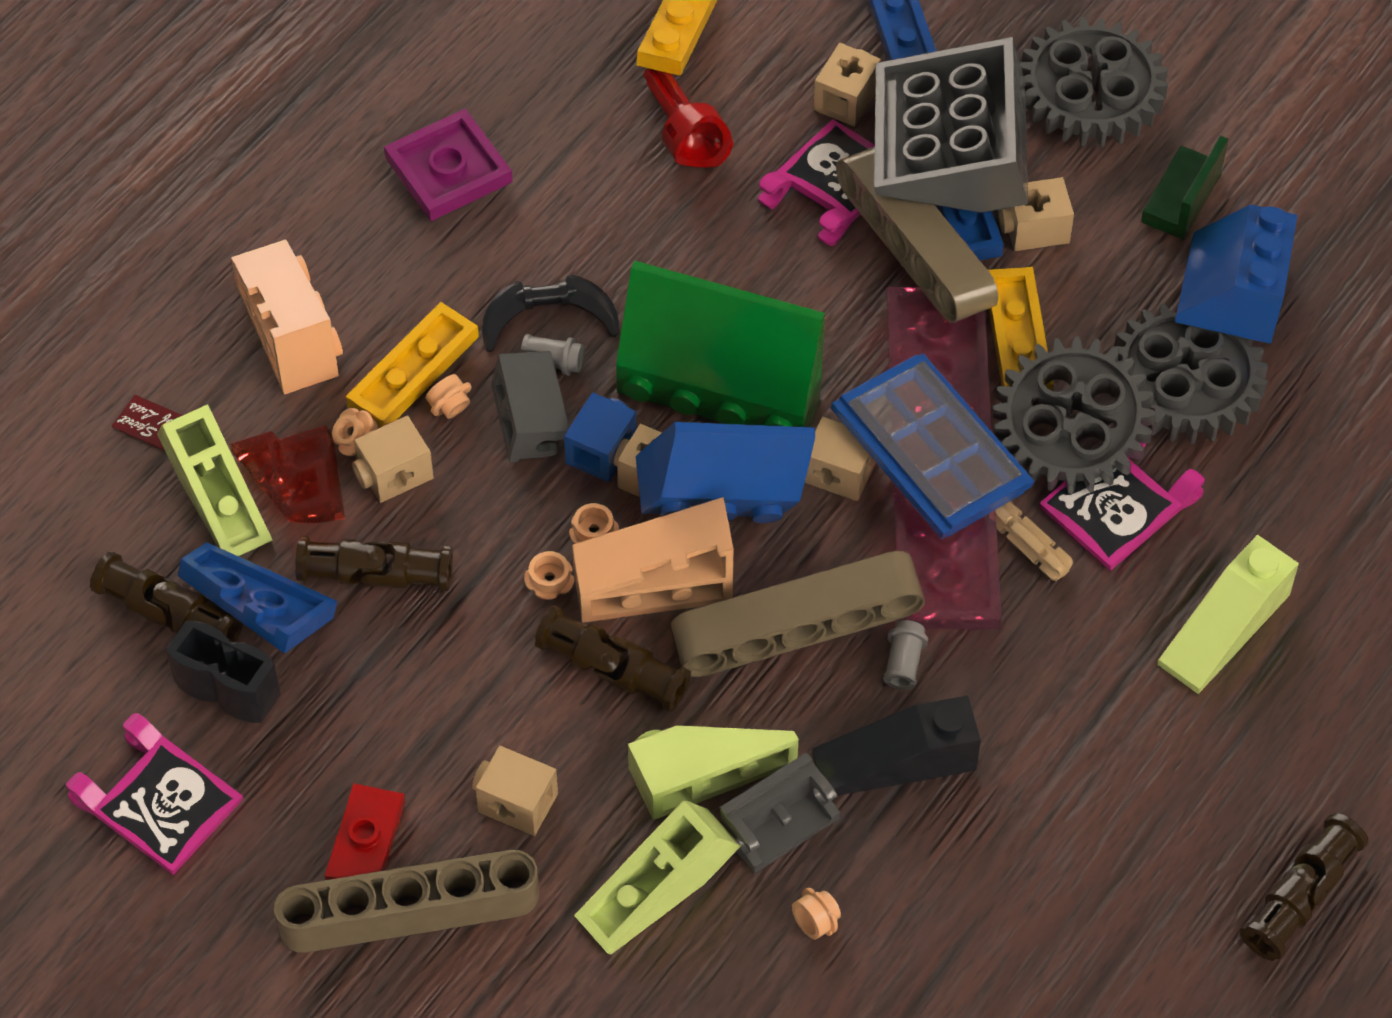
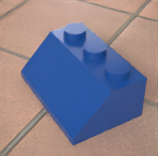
[1175,204,1298,344]
[635,422,815,523]

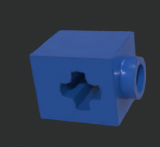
[564,392,637,482]

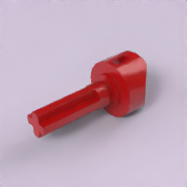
[643,68,734,167]

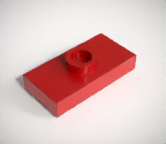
[324,783,406,880]

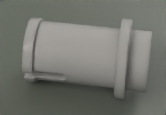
[521,334,584,376]
[883,620,928,690]

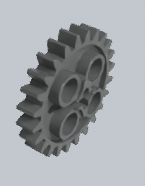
[1020,17,1168,147]
[1110,303,1268,444]
[993,336,1155,494]

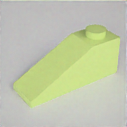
[157,404,272,556]
[1157,535,1299,694]
[628,725,799,820]
[574,800,741,954]

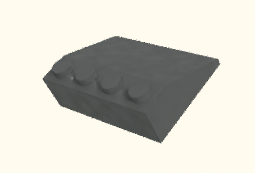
[874,37,1029,213]

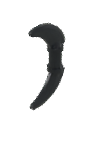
[482,275,619,352]

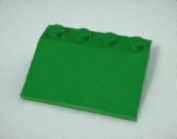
[616,260,825,427]

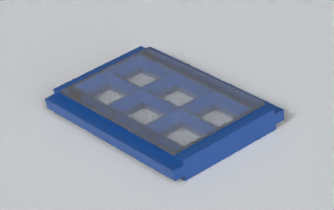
[830,353,1035,539]

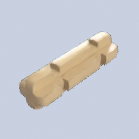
[989,501,1073,581]

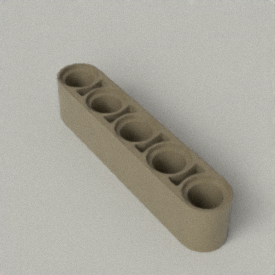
[836,147,998,323]
[670,551,925,677]
[274,850,539,953]

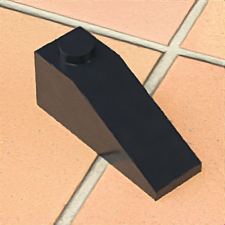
[812,695,981,796]

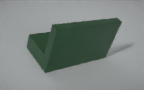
[1141,135,1229,240]

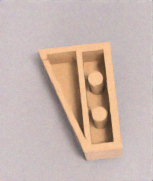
[231,240,343,395]
[572,497,733,623]

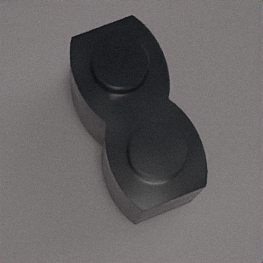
[166,621,281,723]

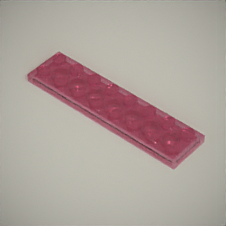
[886,287,1001,629]

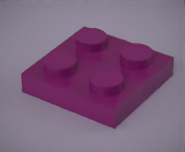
[384,108,513,221]

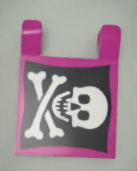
[757,119,875,246]
[1039,443,1205,571]
[66,713,243,875]

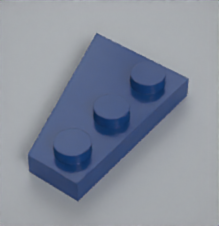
[177,542,338,654]

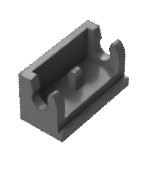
[491,351,569,463]
[720,752,840,874]

